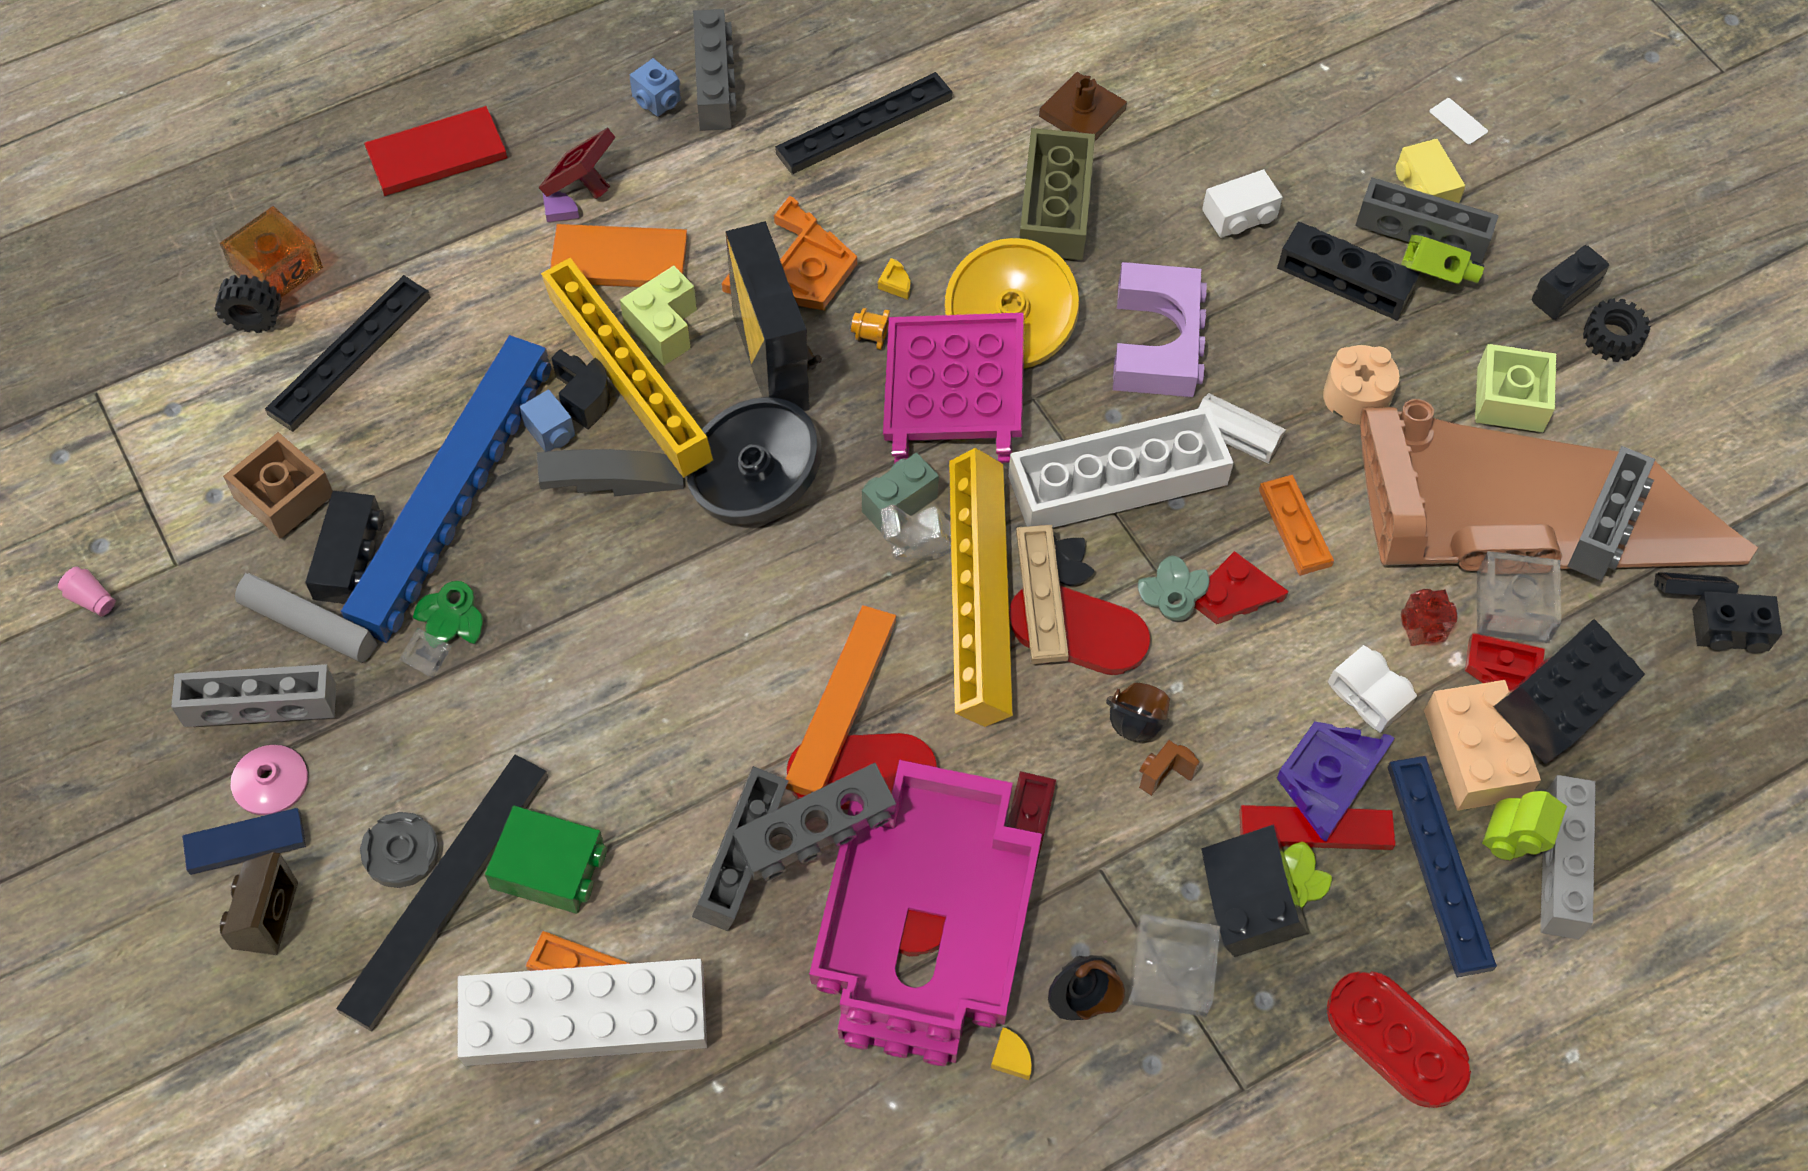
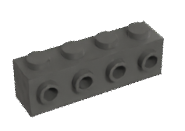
[693,9,737,131]
[1567,446,1655,581]

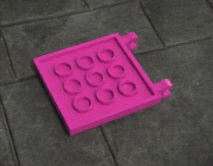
[883,313,1024,464]

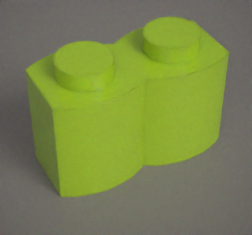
[1482,791,1567,860]

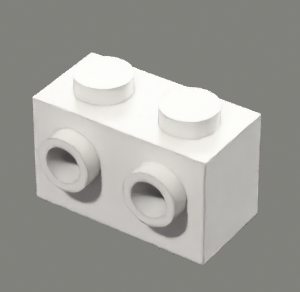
[1202,169,1283,238]

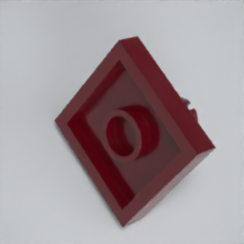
[538,127,616,199]

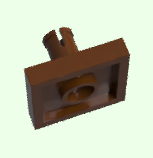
[1039,72,1127,141]

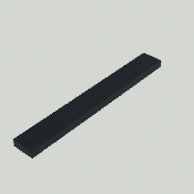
[336,754,548,1032]

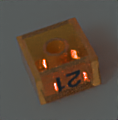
[220,206,323,298]

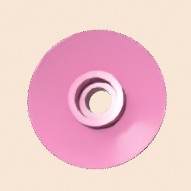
[231,745,308,816]

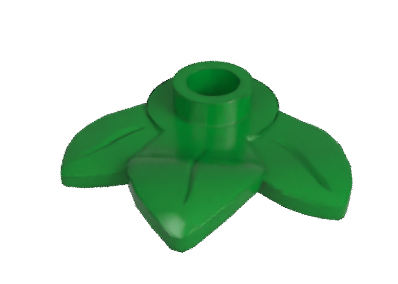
[413,581,483,649]

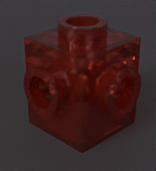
[1401,589,1457,646]

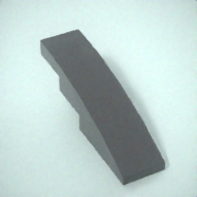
[537,449,684,497]

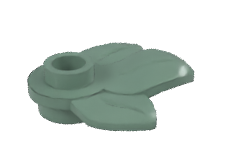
[1138,556,1209,621]

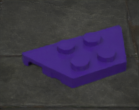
[1276,721,1395,841]

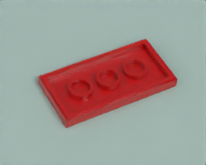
[364,106,507,196]

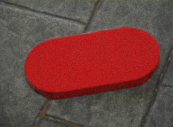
[1009,586,1150,675]
[787,733,937,810]
[1327,971,1471,1108]

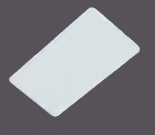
[1429,98,1488,144]

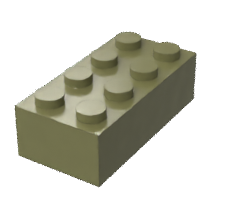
[1019,128,1095,260]

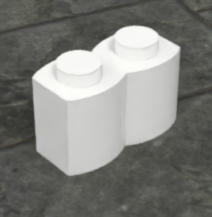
[1328,645,1417,733]

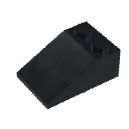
[1201,824,1309,957]

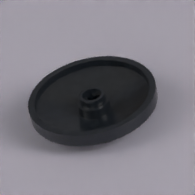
[686,397,822,524]

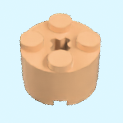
[1323,345,1399,425]

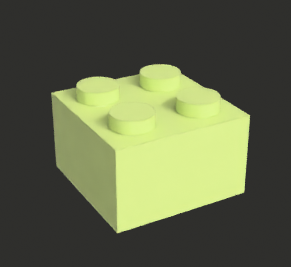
[1475,344,1556,432]

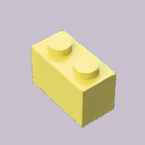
[1396,139,1465,203]

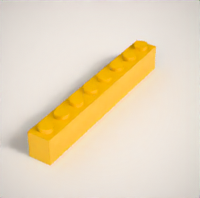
[541,258,713,478]
[949,448,1013,727]

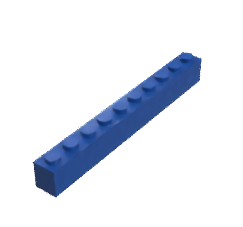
[341,335,551,643]

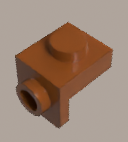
[1139,740,1200,796]

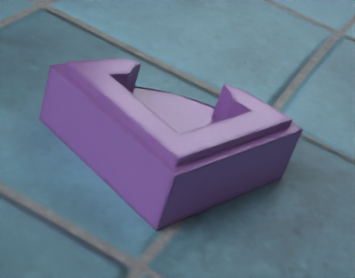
[543,191,579,222]

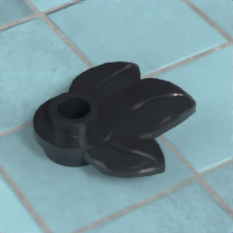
[1053,534,1094,586]

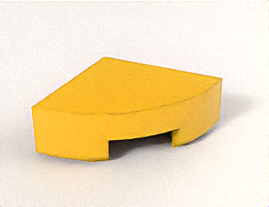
[878,258,911,300]
[991,1027,1031,1080]

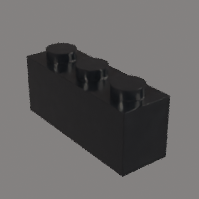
[305,491,384,604]

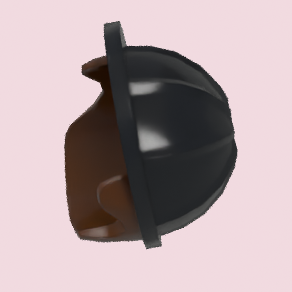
[1106,683,1170,742]
[1048,955,1125,1021]

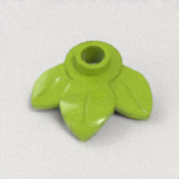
[1284,842,1332,909]

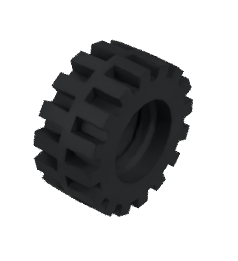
[215,274,281,333]
[1583,298,1651,362]

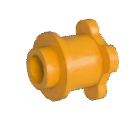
[851,308,890,349]

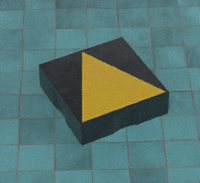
[725,221,810,411]

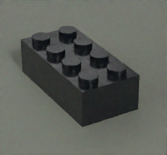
[1493,619,1645,764]

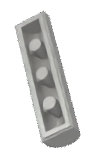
[235,573,378,663]

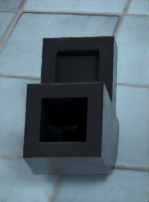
[551,349,610,430]

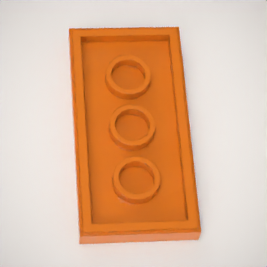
[550,224,688,287]

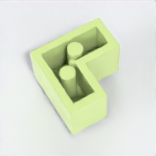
[620,266,697,366]

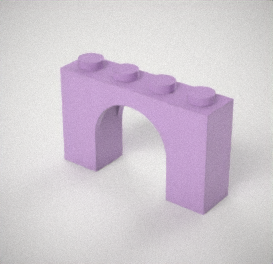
[1112,262,1207,397]

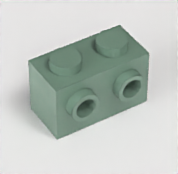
[862,452,939,535]

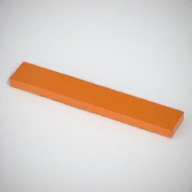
[786,605,896,795]

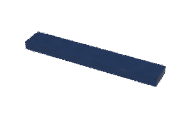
[1387,756,1497,978]

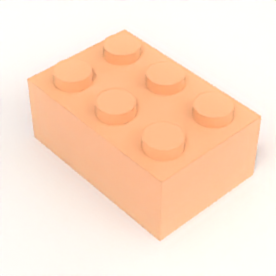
[1424,680,1541,811]

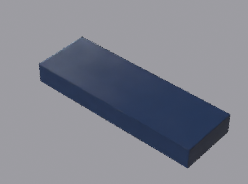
[182,808,306,875]

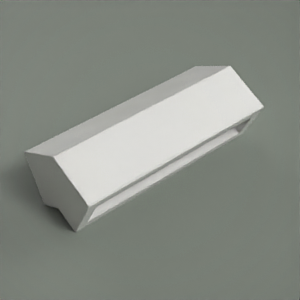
[1198,393,1286,464]

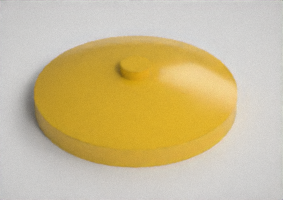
[945,238,1079,369]

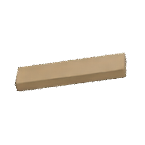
[1016,524,1068,664]

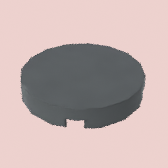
[360,812,439,888]

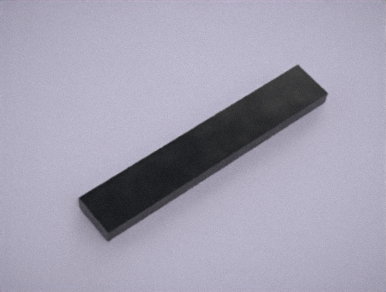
[775,72,953,175]
[265,275,431,432]

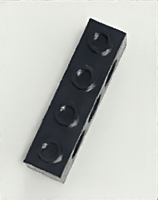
[1277,221,1420,321]

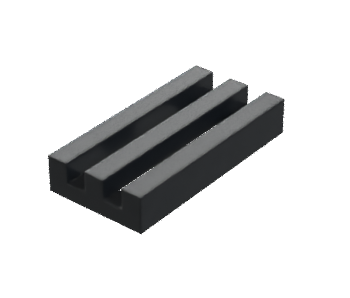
[1654,572,1739,595]

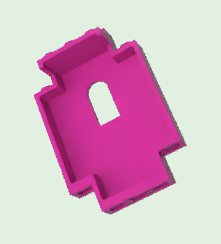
[809,760,1042,1066]

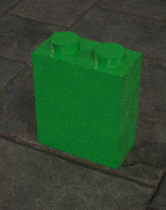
[484,805,607,914]

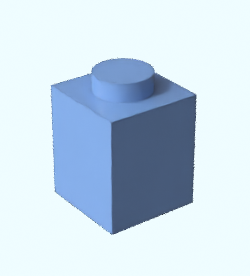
[519,389,575,452]

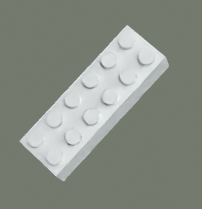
[1008,406,1233,528]
[458,959,707,1066]

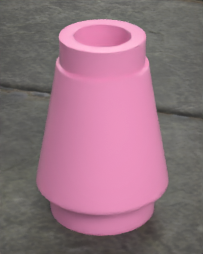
[58,566,115,617]

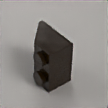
[220,852,298,955]

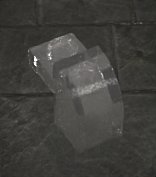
[881,504,951,563]

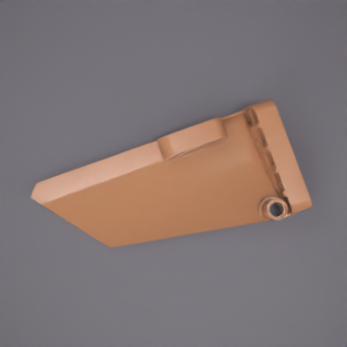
[1360,399,1758,571]

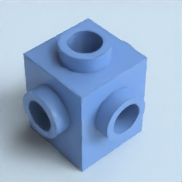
[630,58,681,117]

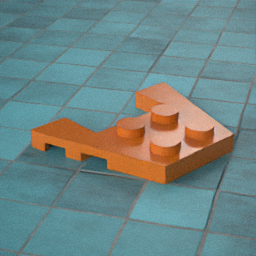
[722,196,857,310]

